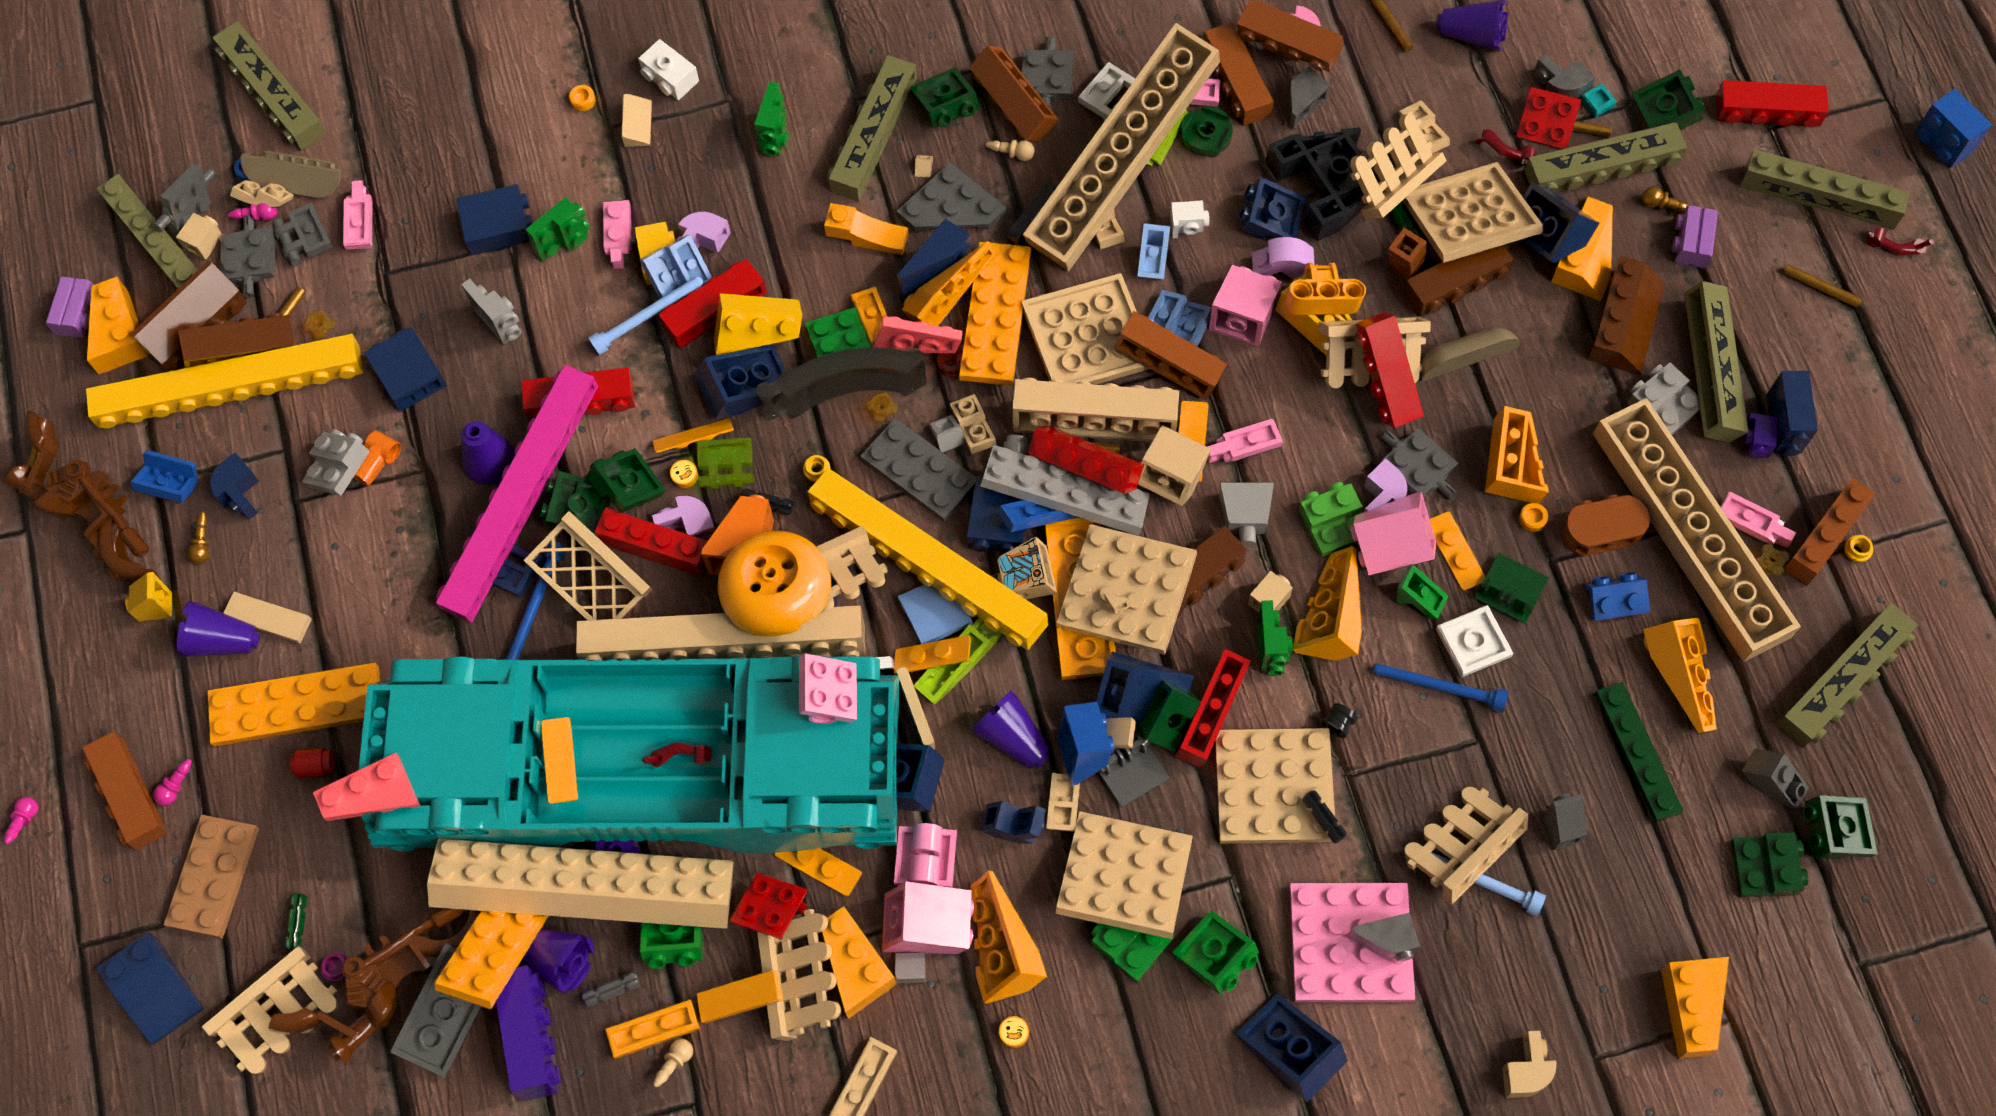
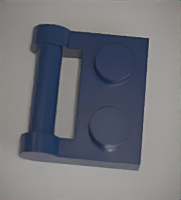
[493,544,545,598]

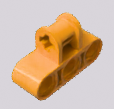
[1284,263,1366,315]

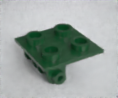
[1474,553,1549,624]

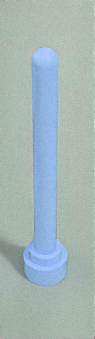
[588,277,703,355]
[1431,852,1546,917]

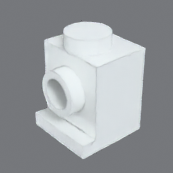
[1170,201,1209,238]

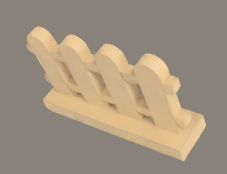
[1350,114,1446,219]
[1319,317,1431,388]
[782,526,888,611]
[1405,787,1528,905]
[757,909,841,1041]
[202,946,338,1074]

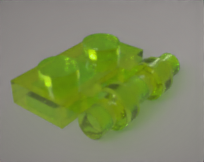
[697,437,754,489]

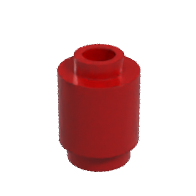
[290,748,335,778]

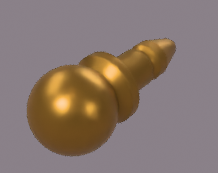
[1642,186,1688,212]
[187,511,210,564]

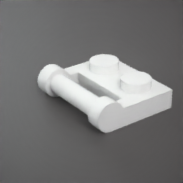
[1078,62,1135,121]

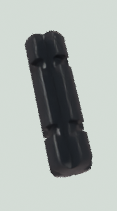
[741,488,793,515]
[1303,790,1347,844]

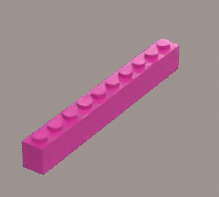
[436,364,599,624]

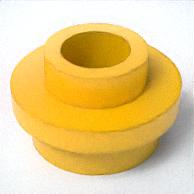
[803,455,830,482]
[1844,535,1873,562]

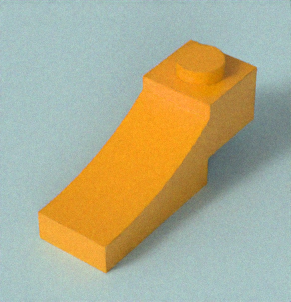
[824,203,909,255]

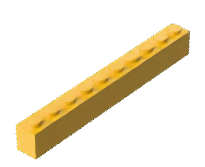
[86,334,363,429]
[808,468,1048,650]

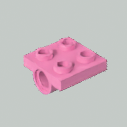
[799,654,857,724]
[894,823,957,888]

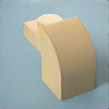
[1502,1031,1556,1098]

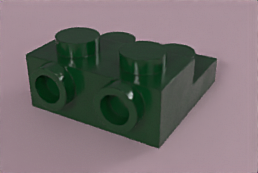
[910,67,979,128]
[1632,69,1706,130]
[586,448,666,513]
[539,471,609,536]
[1802,795,1878,859]
[1730,832,1808,898]

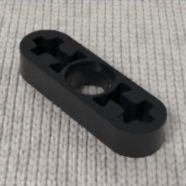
[1007,183,1057,246]

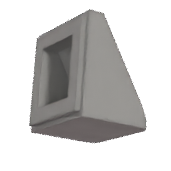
[928,415,965,452]
[895,952,926,983]

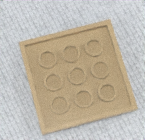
[1402,162,1543,263]
[1021,273,1150,385]
[1056,524,1197,655]
[1215,728,1335,844]
[1056,812,1193,939]

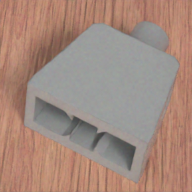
[1219,483,1273,547]

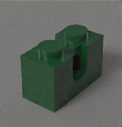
[1136,680,1201,752]

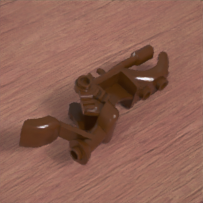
[4,411,159,582]
[268,908,481,1065]

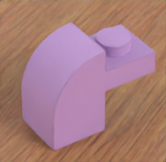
[677,212,730,253]
[1252,237,1315,279]
[1364,458,1407,512]
[652,496,715,541]

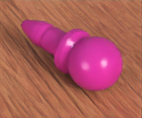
[228,203,278,221]
[153,759,192,806]
[4,797,38,844]

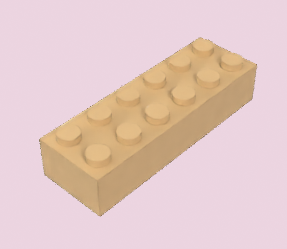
[1013,378,1179,442]

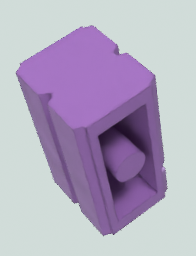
[1672,205,1718,268]
[45,277,93,338]

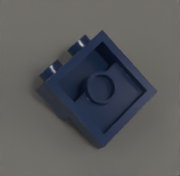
[1238,177,1306,239]

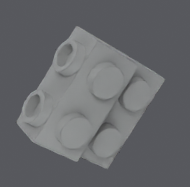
[461,278,521,345]
[1627,363,1701,435]
[302,429,370,496]

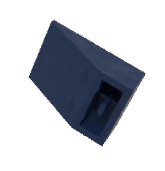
[1096,652,1194,724]

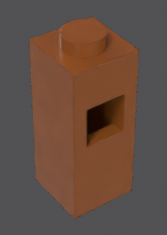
[1388,228,1426,280]

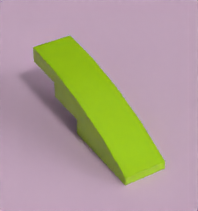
[914,618,1003,704]

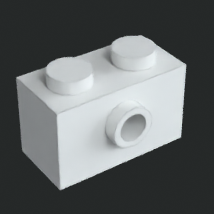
[638,39,699,100]

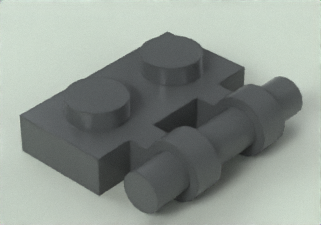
[273,202,333,266]

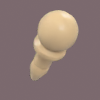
[986,140,1035,161]
[653,1039,693,1087]

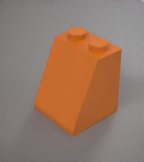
[701,494,774,576]

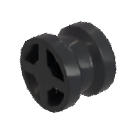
[1322,703,1358,739]

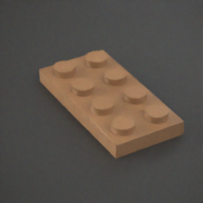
[164,814,259,939]

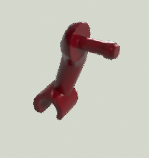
[1476,129,1536,165]
[1866,227,1934,255]
[642,742,712,767]

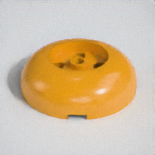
[717,531,831,637]

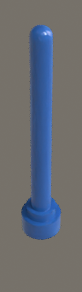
[506,542,567,660]
[1372,664,1509,713]

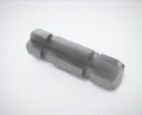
[582,971,640,1007]

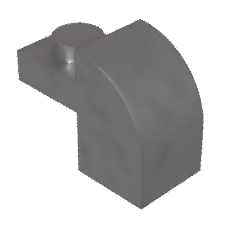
[1533,54,1596,99]

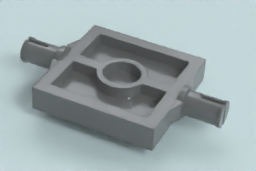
[1022,36,1075,108]
[152,164,217,235]
[220,215,275,298]
[1381,428,1458,500]

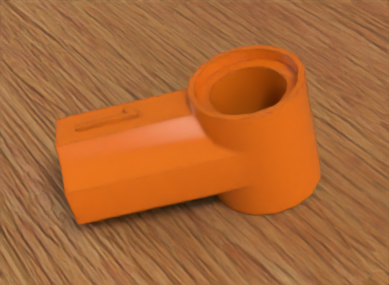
[353,430,401,486]

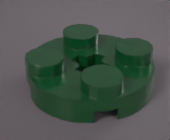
[1181,106,1233,158]

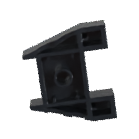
[1265,127,1380,241]

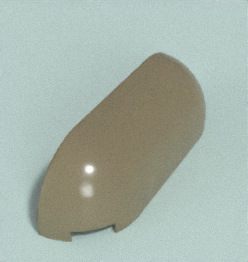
[241,151,341,198]
[1420,327,1520,382]

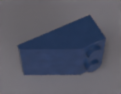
[897,219,972,303]
[694,344,795,420]
[896,743,945,812]
[96,932,204,1045]
[1236,993,1348,1102]

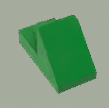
[1397,564,1449,619]

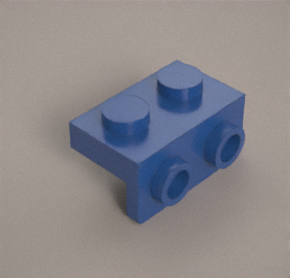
[131,450,198,503]
[1584,572,1650,621]

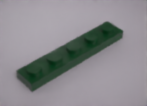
[1595,682,1684,823]

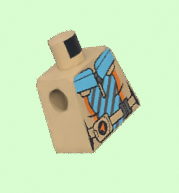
[991,537,1057,599]

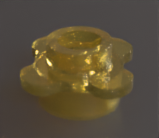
[304,310,336,340]
[866,392,898,422]
[1757,544,1789,576]

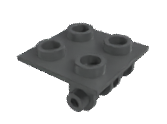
[1098,732,1170,808]

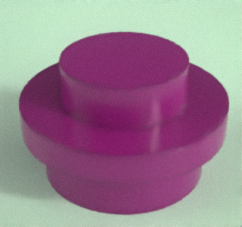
[321,952,348,982]

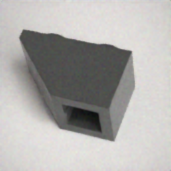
[1742,748,1809,810]
[1542,793,1588,850]

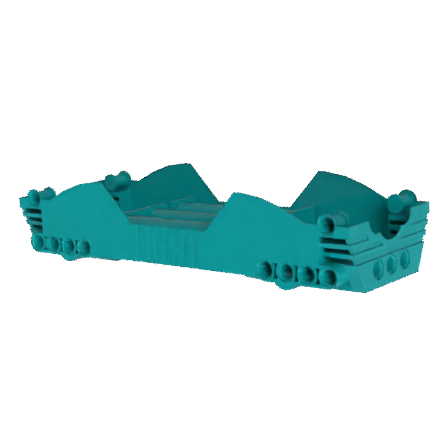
[359,655,899,854]

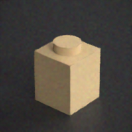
[176,213,222,260]
[1248,571,1293,613]

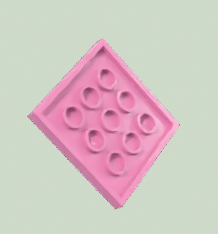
[1289,883,1415,1002]

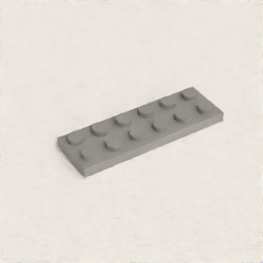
[981,445,1150,536]

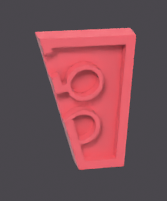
[871,316,962,353]
[313,753,421,821]

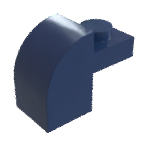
[210,453,259,520]
[980,801,1046,844]

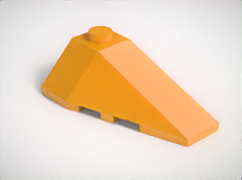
[1551,196,1613,301]
[902,241,996,326]
[1293,546,1362,661]
[1643,617,1716,733]
[970,870,1047,1003]

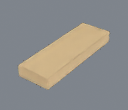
[224,592,312,644]
[896,667,935,749]
[829,1037,897,1116]

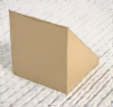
[915,155,933,178]
[1104,593,1130,615]

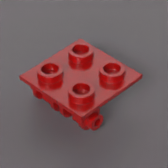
[1516,87,1581,149]
[730,872,808,939]

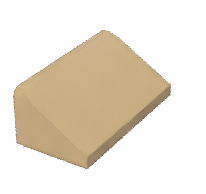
[622,94,652,147]

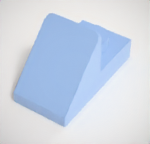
[1137,223,1170,279]

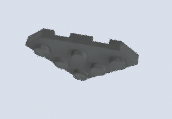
[896,162,1007,232]

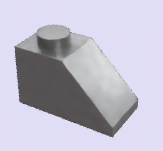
[1288,66,1331,130]
[1349,912,1420,962]

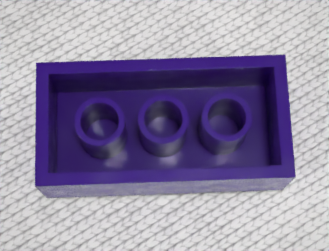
[496,965,561,1102]

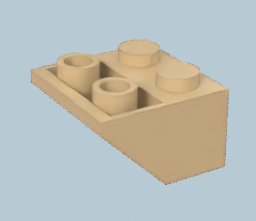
[1138,425,1211,506]

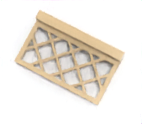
[524,511,652,621]

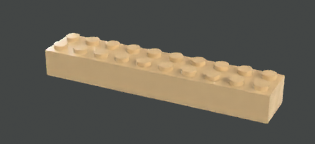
[1023,23,1220,271]
[1593,398,1801,662]
[576,606,866,661]
[427,839,733,929]

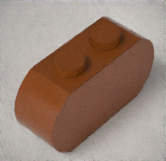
[1562,495,1650,557]

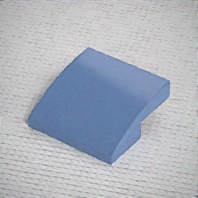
[640,235,712,299]
[1148,290,1212,347]
[898,585,973,644]

